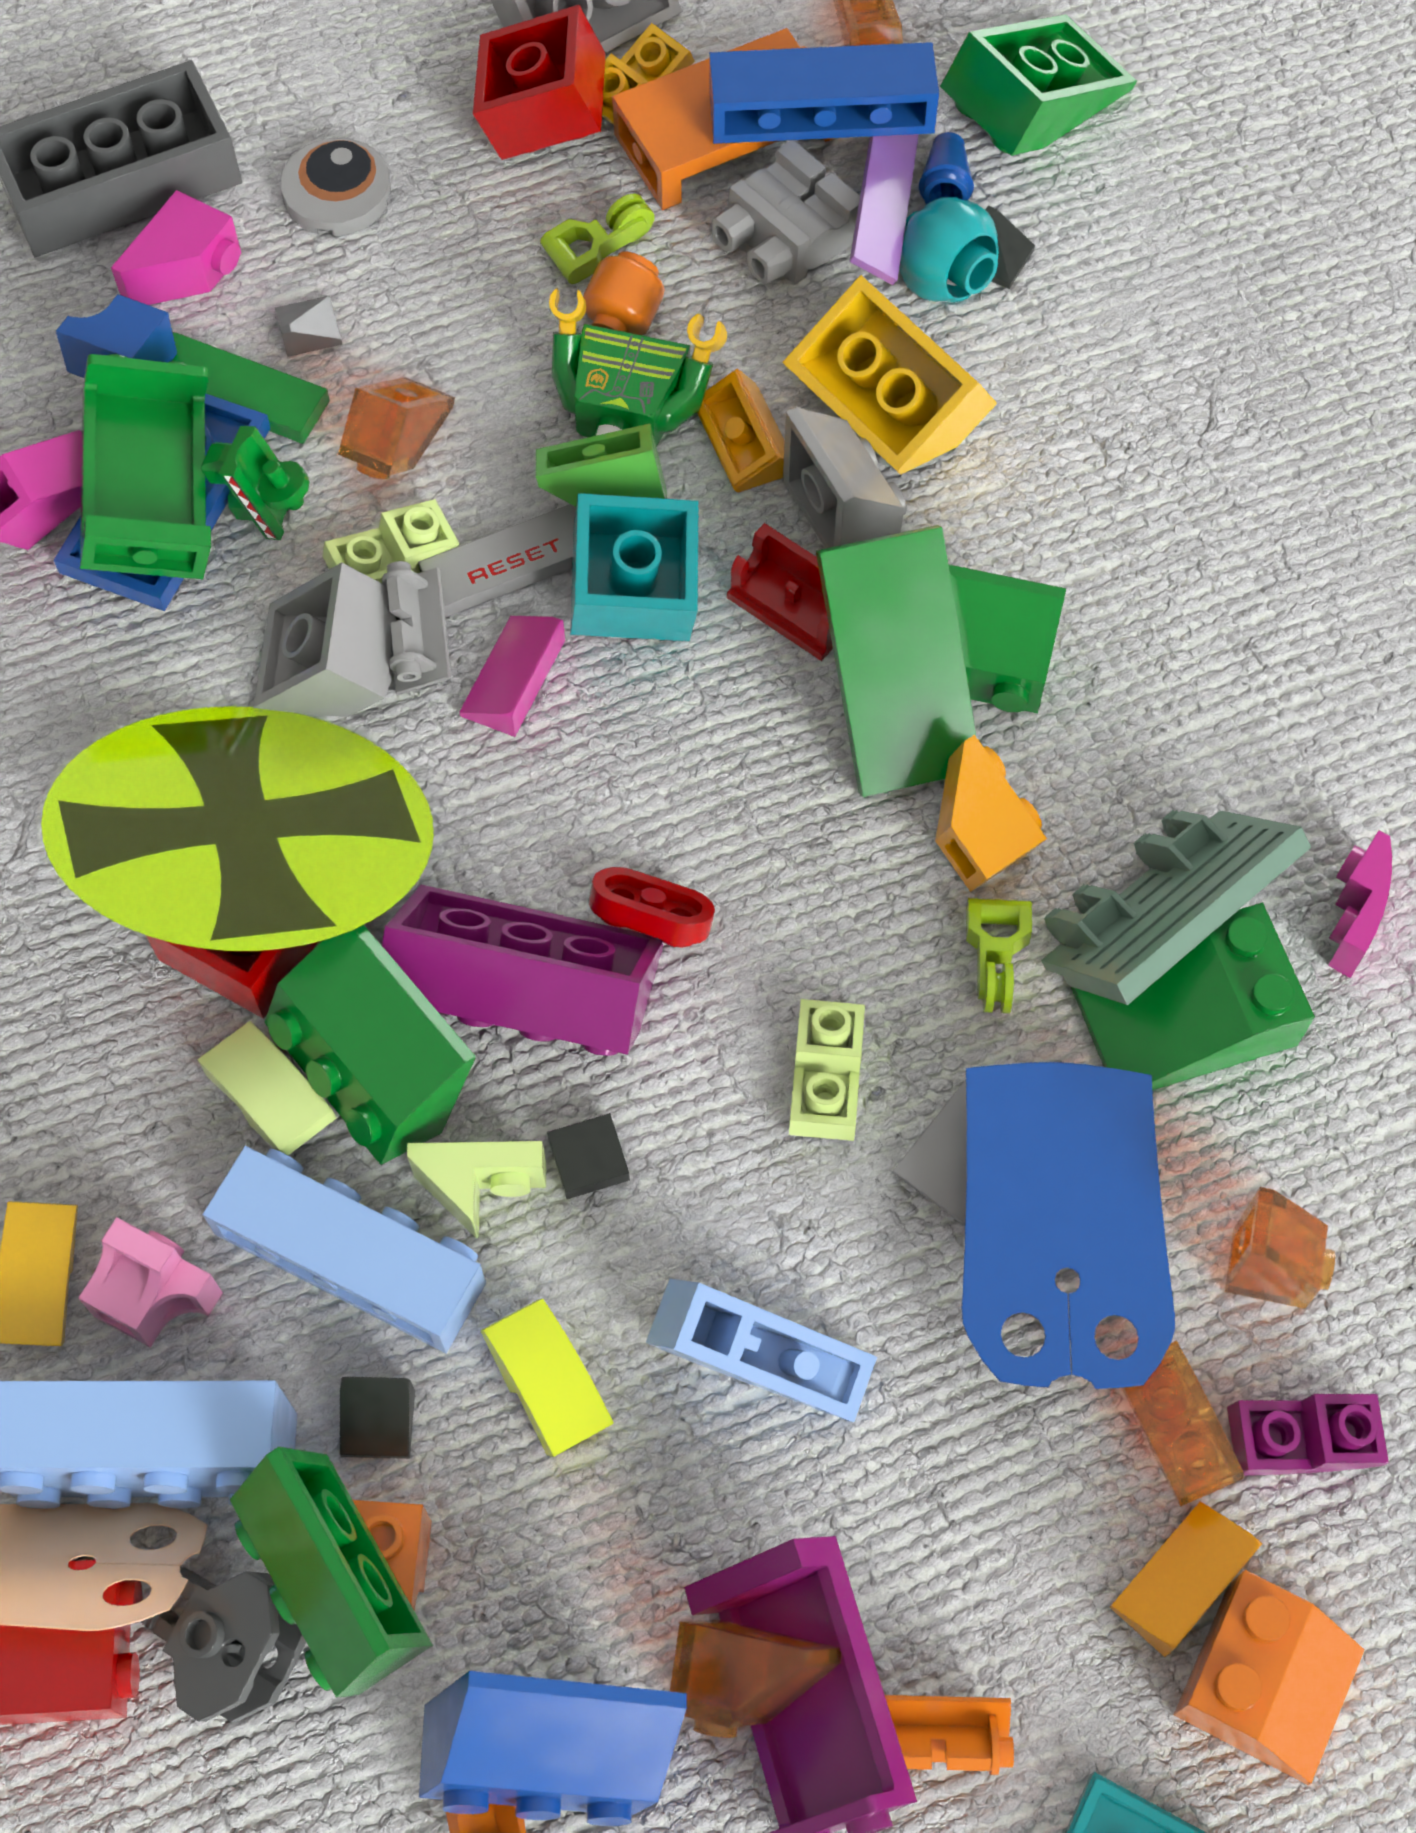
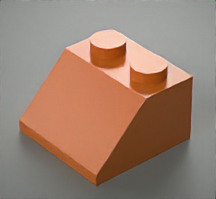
[1173,1570,1365,1785]

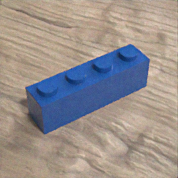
[709,42,939,144]

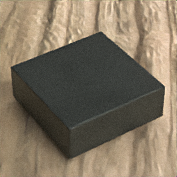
[547,1113,630,1199]

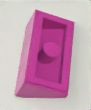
[459,616,565,737]

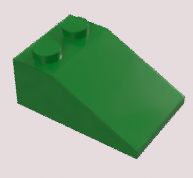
[940,14,1137,156]
[1071,902,1315,1090]

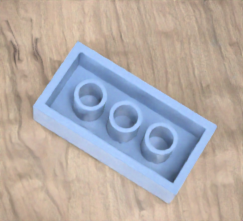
[0,1380,297,1509]

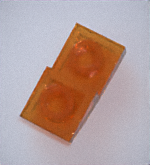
[1121,1340,1245,1507]

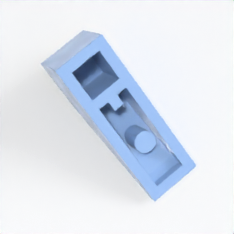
[646,1278,877,1422]

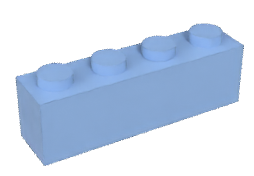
[202,1146,486,1354]

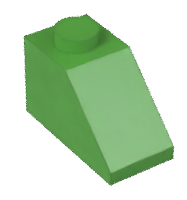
[536,424,667,507]

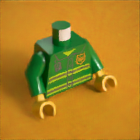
[549,288,727,447]

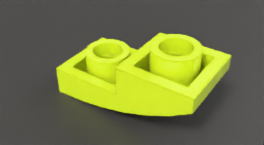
[480,1299,614,1457]

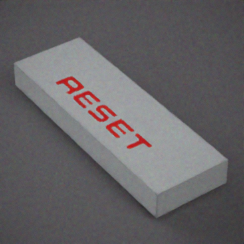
[418,504,576,618]

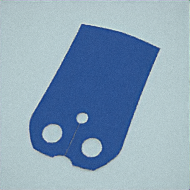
[962,1062,1175,1389]

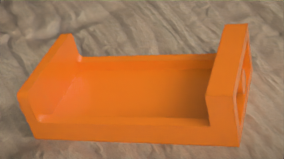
[612,28,835,210]

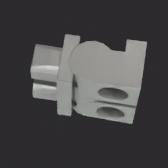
[712,140,860,285]

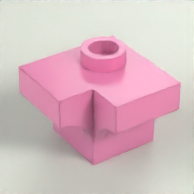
[78,1217,223,1347]

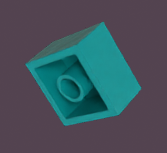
[570,493,699,641]

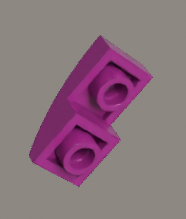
[1227,1394,1389,1476]

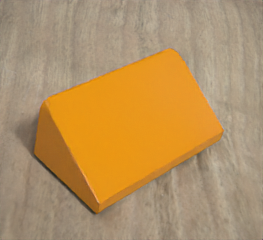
[697,368,785,493]
[1110,1501,1262,1657]

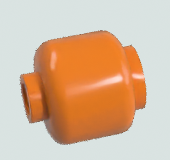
[583,251,665,335]

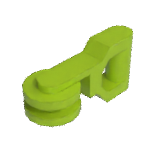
[540,193,654,284]
[966,898,1032,1014]

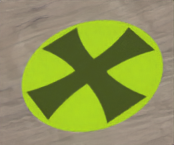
[41,706,434,951]

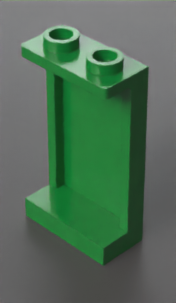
[80,354,211,580]

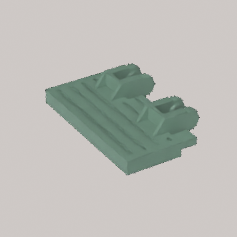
[1041,810,1311,1005]

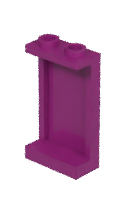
[684,1536,917,1833]

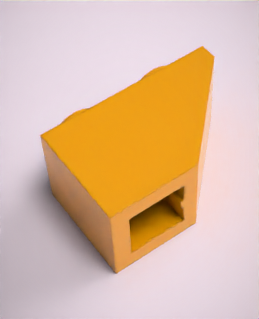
[935,735,1047,892]

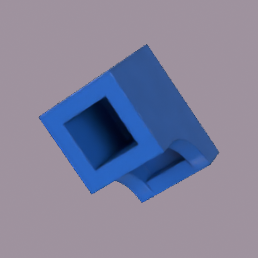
[56,294,177,378]

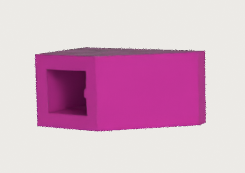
[0,430,82,550]

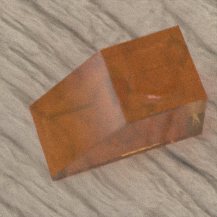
[338,377,456,479]
[1225,1187,1335,1309]
[670,1620,842,1738]

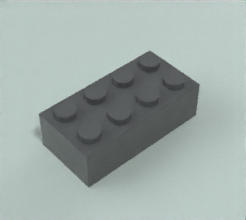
[0,60,243,258]

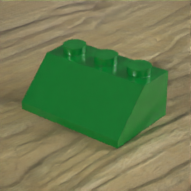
[948,564,1067,714]
[264,925,476,1165]
[230,1446,433,1698]

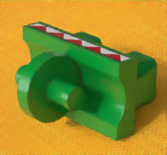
[201,426,310,540]

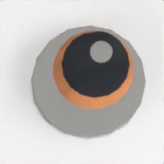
[280,138,391,236]

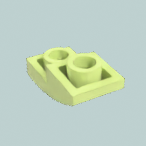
[322,499,459,583]
[789,999,865,1141]
[197,1021,337,1155]

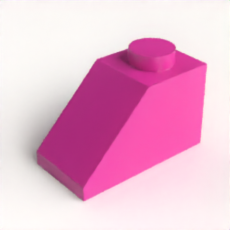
[111,190,242,305]

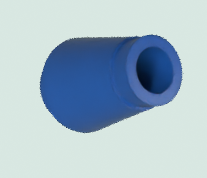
[919,132,974,205]

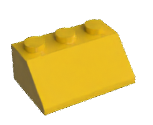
[782,275,997,475]

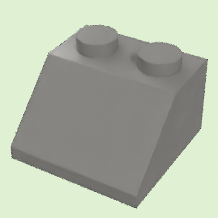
[783,407,906,549]
[253,562,397,717]

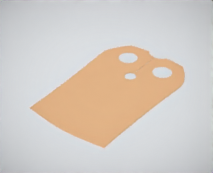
[0,1503,207,1631]

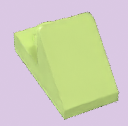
[407,1141,546,1238]

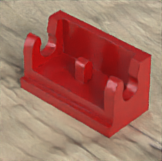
[727,523,833,662]

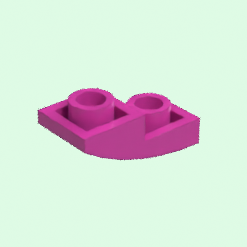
[1328,830,1392,978]

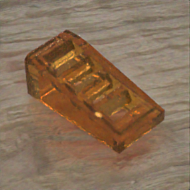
[833,0,903,46]

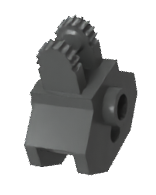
[140,1566,306,1722]

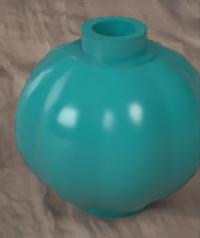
[900,197,999,303]

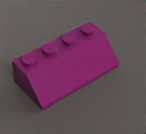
[382,884,664,1056]

